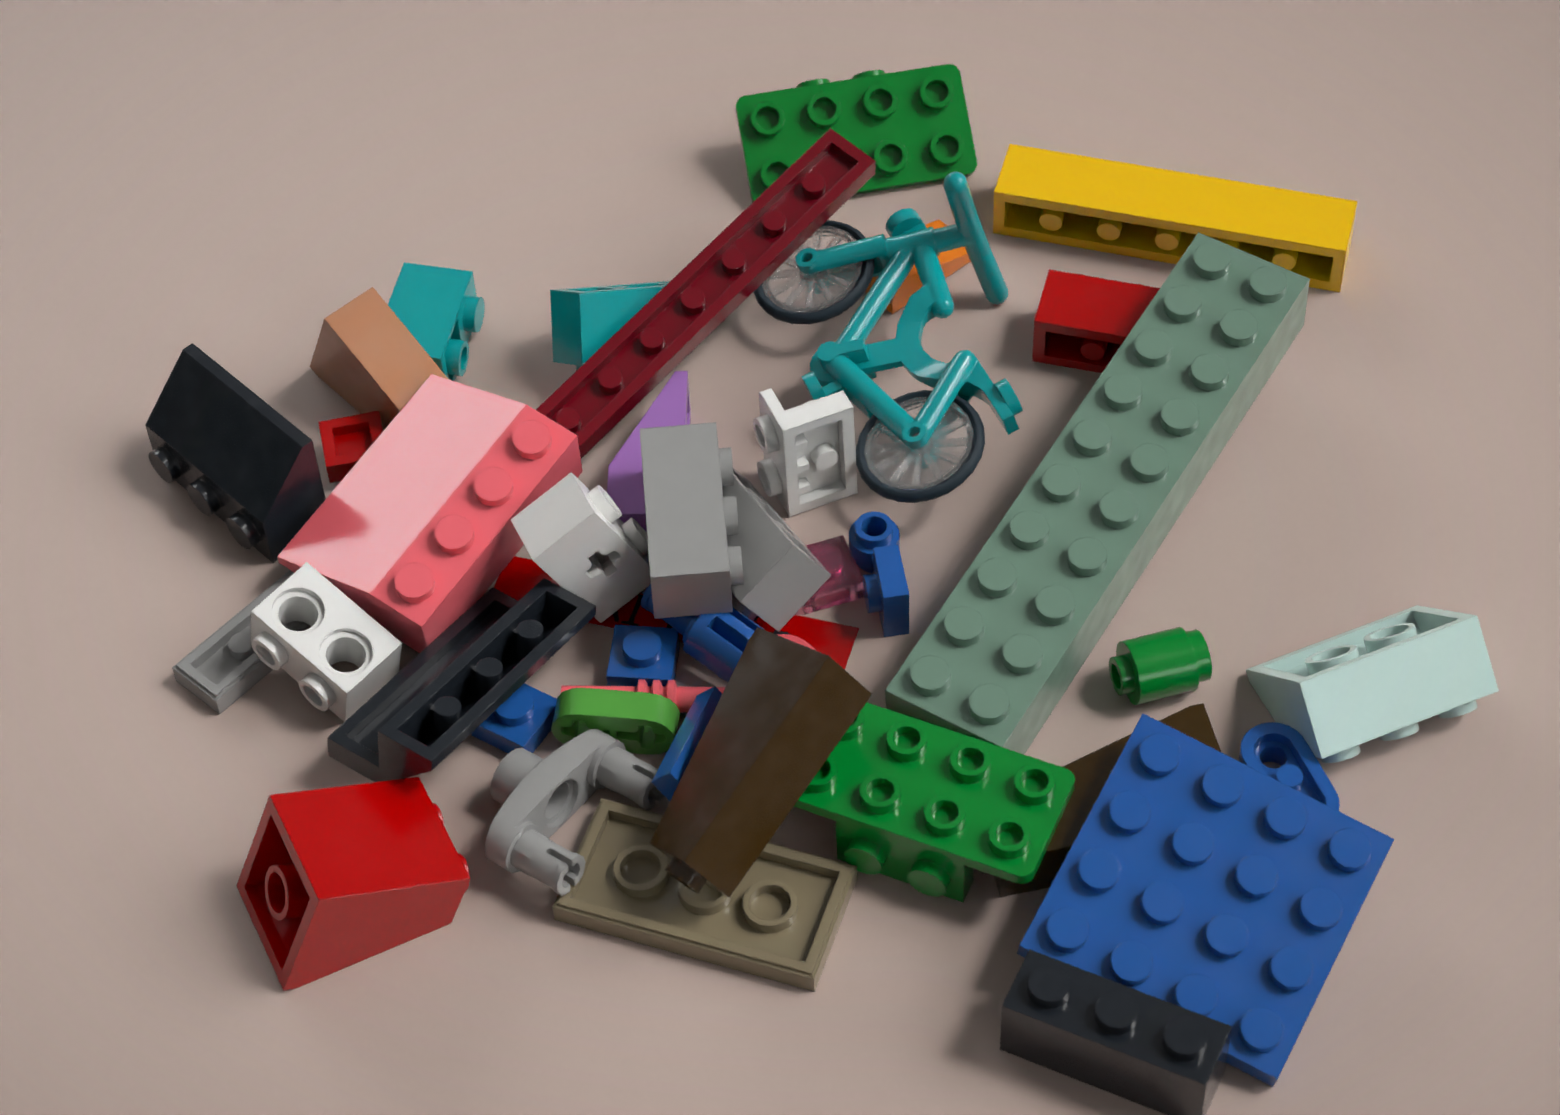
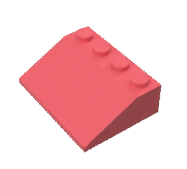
[277,374,583,653]

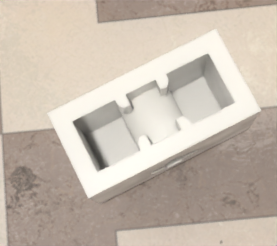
[511,472,651,623]

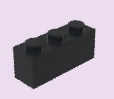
[1000,949,1232,1115]

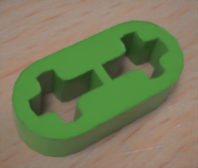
[551,688,680,755]

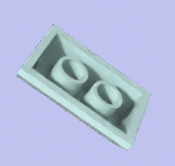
[1246,605,1499,763]

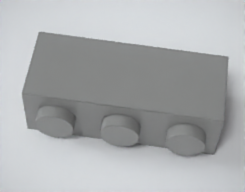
[640,422,744,619]

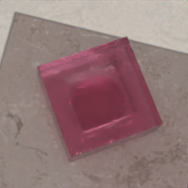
[801,535,864,615]

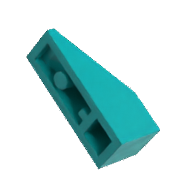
[550,281,670,371]

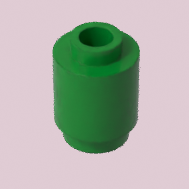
[1109,627,1212,705]

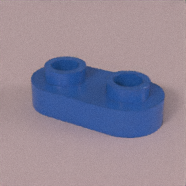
[1239,722,1340,811]

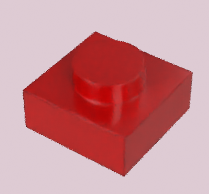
[318,411,383,483]

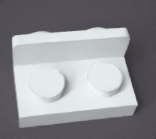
[753,388,858,517]

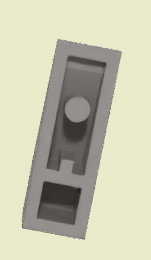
[722,468,831,632]

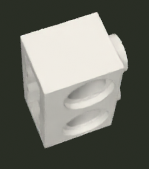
[251,562,402,722]

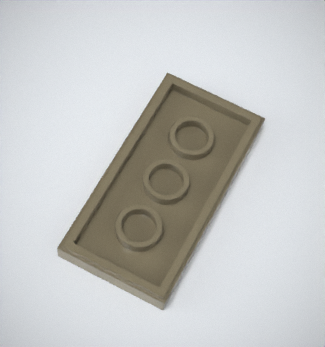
[552,798,857,992]

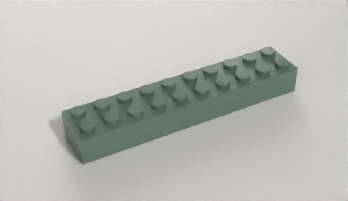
[885,232,1310,755]

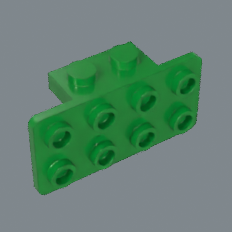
[735,64,977,203]
[794,702,1075,903]

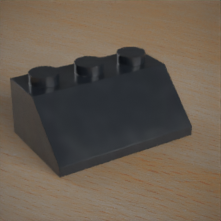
[145,343,326,563]

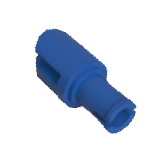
[641,584,764,683]

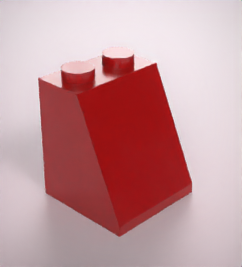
[236,777,471,991]

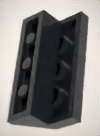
[327,578,596,782]

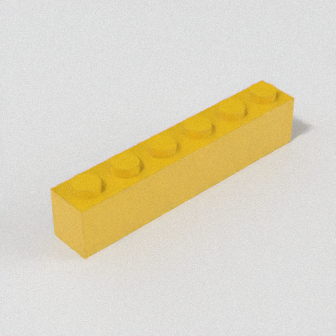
[993,144,1358,292]

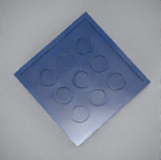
[1017,713,1394,1087]

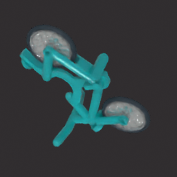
[754,171,1023,503]

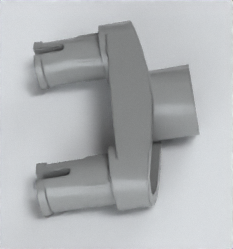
[485,729,664,896]

